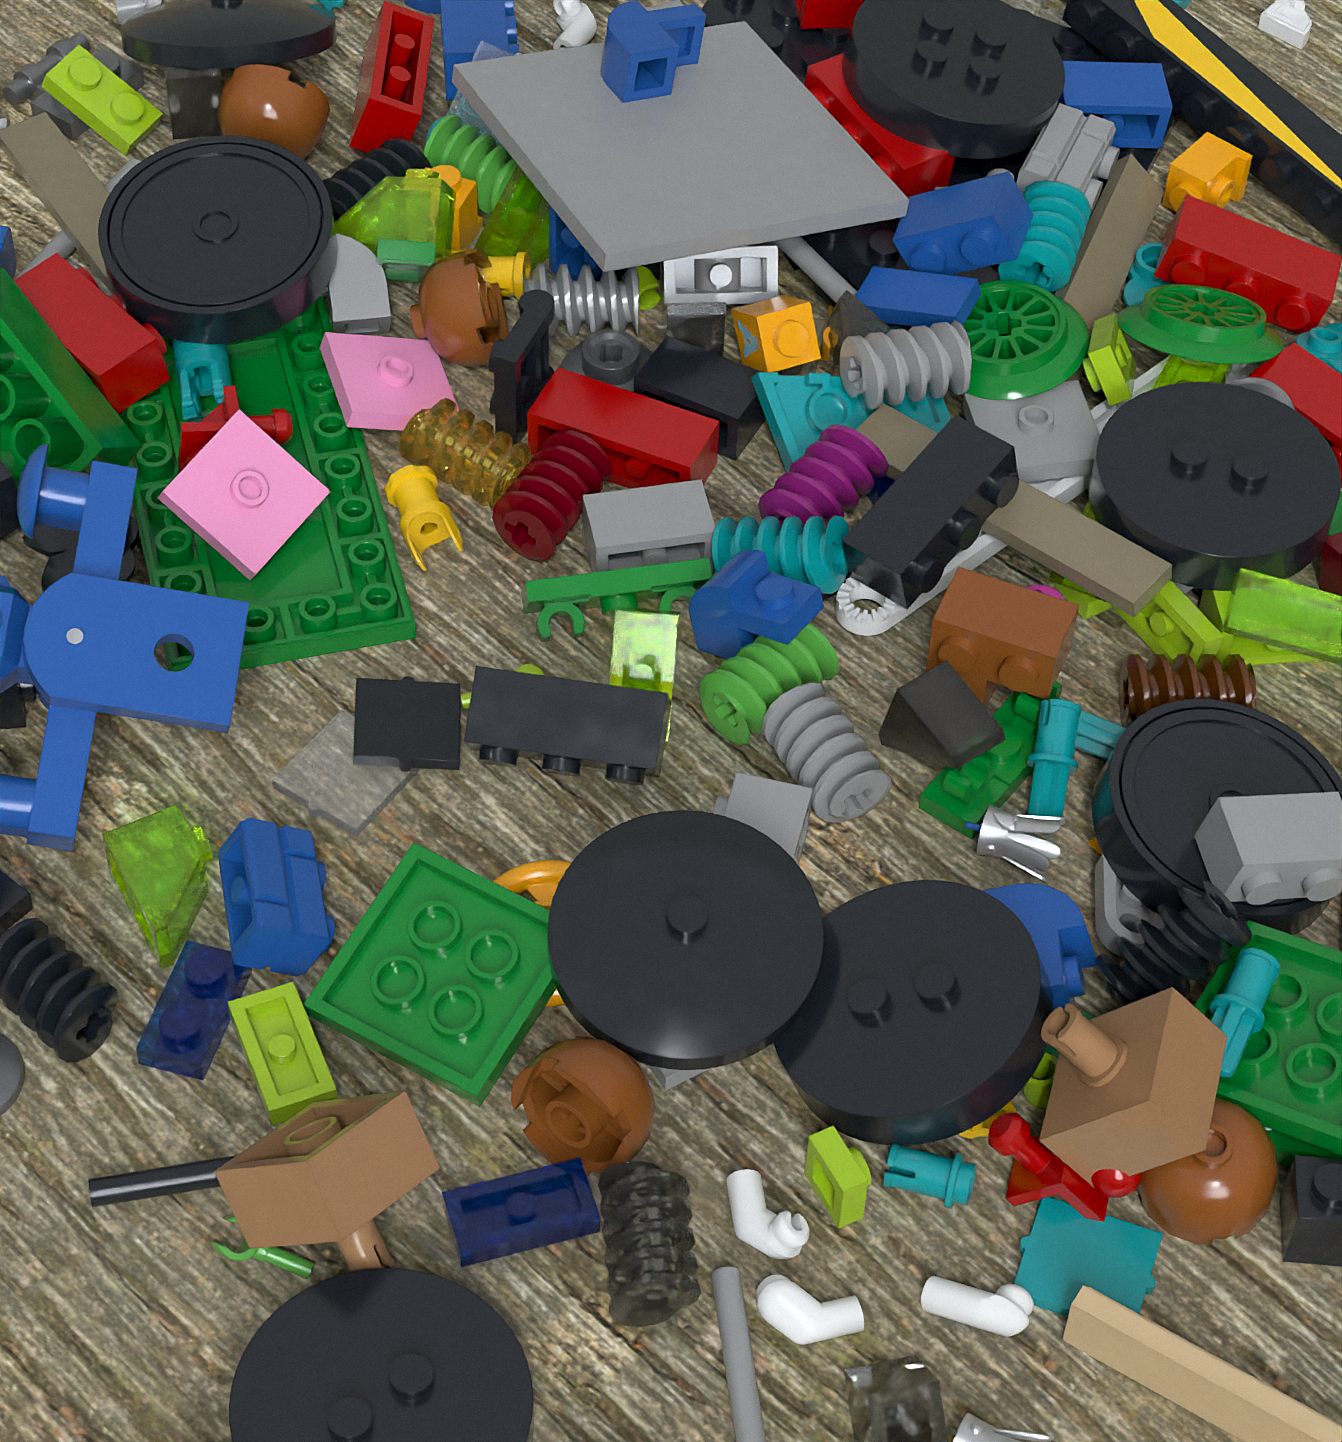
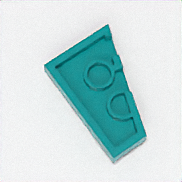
[751,372,951,472]

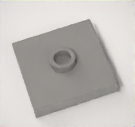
[963,380,1100,482]

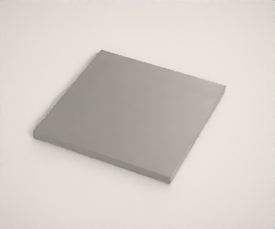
[452,21,909,272]

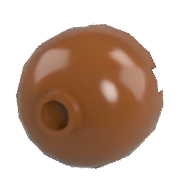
[217,64,330,160]
[410,248,509,366]
[511,1037,655,1182]
[1137,1097,1278,1244]

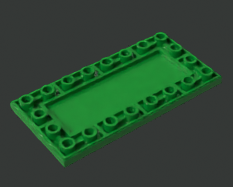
[118,296,417,672]

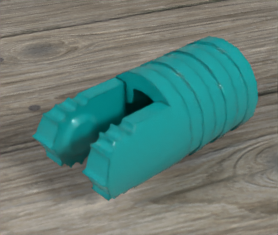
[172,339,232,422]

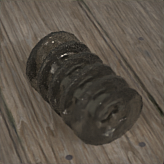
[598,1161,701,1327]

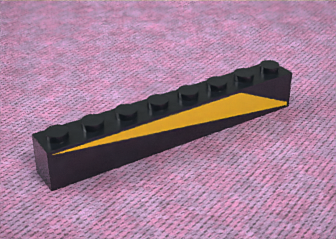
[1062,0,1342,247]

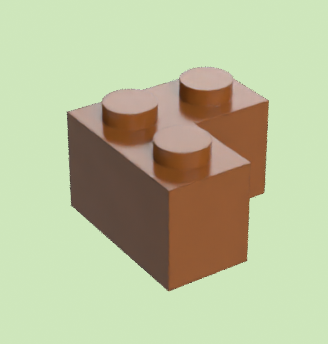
[922,566,1079,721]

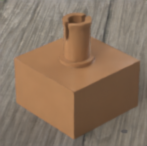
[1039,987,1227,1188]
[214,1090,440,1272]

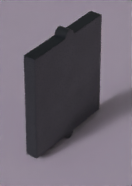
[353,676,460,772]

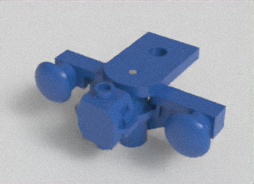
[0,444,249,851]

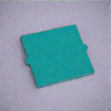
[1014,1197,1163,1317]

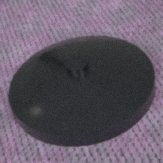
[121,0,337,69]
[547,810,824,1070]

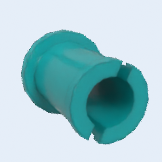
[883,1144,977,1209]

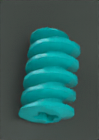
[998,180,1091,292]
[712,516,850,594]

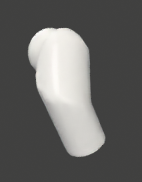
[553,0,597,50]
[726,1169,810,1259]
[756,1275,864,1345]
[921,1276,1034,1337]

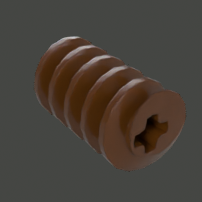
[1119,654,1256,727]

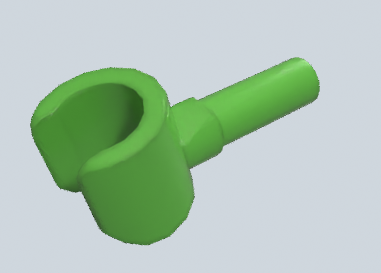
[211,1214,314,1280]

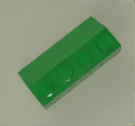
[0,268,143,525]

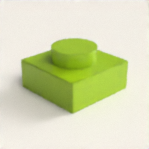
[804,1126,871,1229]

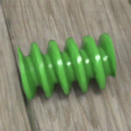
[423,113,539,224]
[699,623,839,745]

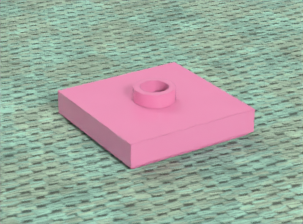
[320,332,462,434]
[158,409,330,580]

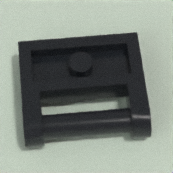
[488,289,555,448]

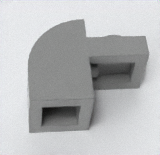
[320,234,391,335]

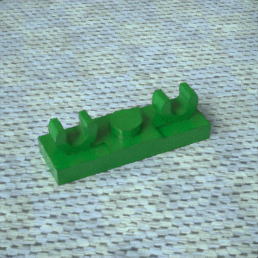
[521,558,712,642]
[919,681,1063,840]

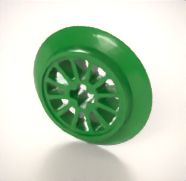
[948,280,1089,400]
[1117,284,1284,364]

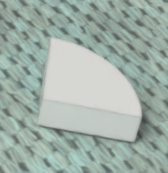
[1258,0,1312,49]

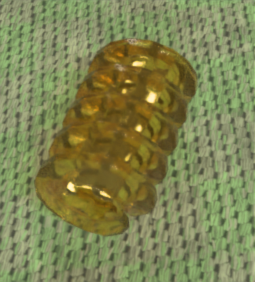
[399,398,531,511]

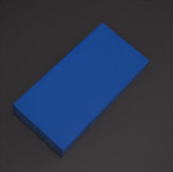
[851,266,981,328]

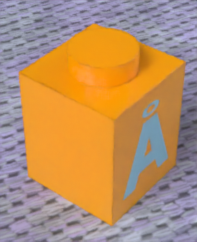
[731,295,821,372]

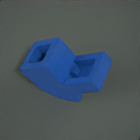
[600,0,706,103]
[689,550,824,659]
[982,883,1098,1010]

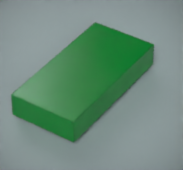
[375,238,436,283]

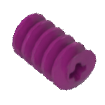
[758,425,889,527]

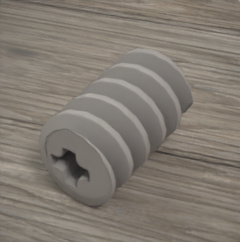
[523,263,639,337]
[840,320,972,409]
[762,683,892,823]

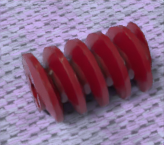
[492,430,612,562]

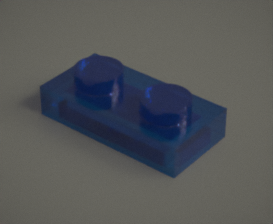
[136,940,252,1081]
[442,1158,600,1267]

